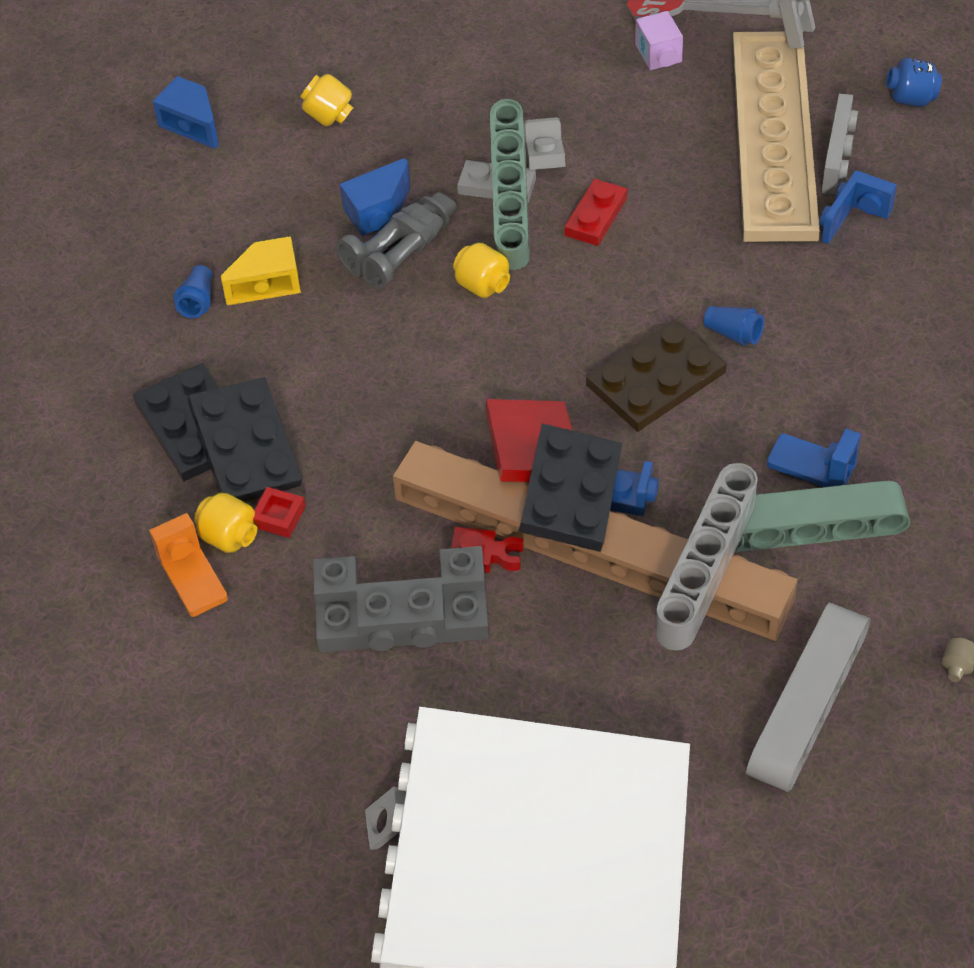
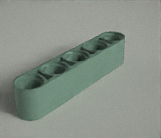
[490,99,530,270]
[701,481,910,552]

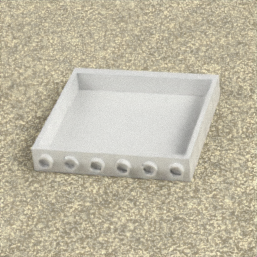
[371,707,690,968]

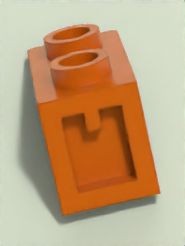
[149,513,228,617]

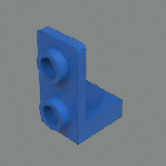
[819,170,897,244]
[767,429,861,487]

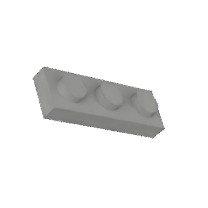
[822,94,858,195]

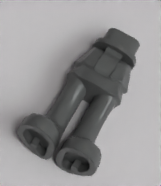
[335,192,457,289]

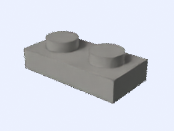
[457,160,536,203]

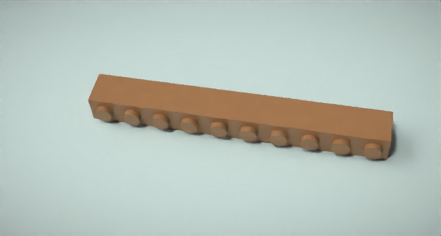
[393,441,798,641]

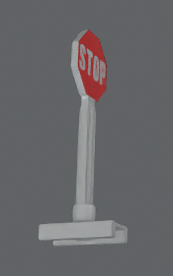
[626,0,816,49]

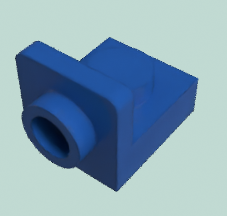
[610,461,659,516]

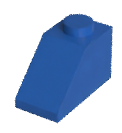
[153,76,219,149]
[339,158,411,236]

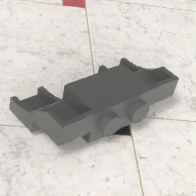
[313,546,489,652]

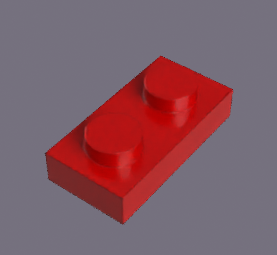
[564,178,628,246]

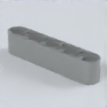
[656,463,757,651]
[746,602,871,793]

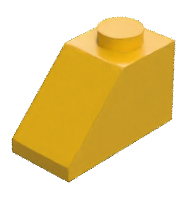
[221,236,301,305]

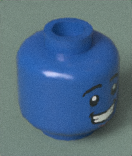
[886,57,942,108]

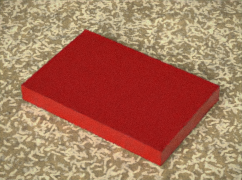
[485,399,572,482]

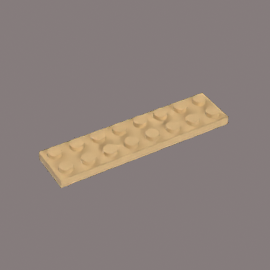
[733,31,820,242]

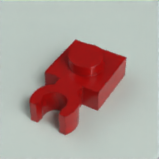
[451,527,524,573]

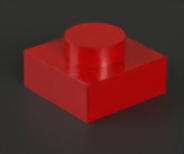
[253,487,306,538]

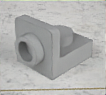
[524,117,566,170]

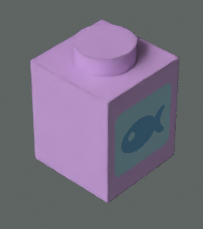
[635,11,683,70]

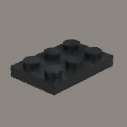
[132,363,219,482]
[188,377,302,501]
[518,423,622,552]

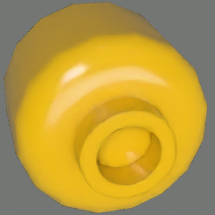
[300,74,354,127]
[453,243,510,298]
[194,493,257,553]

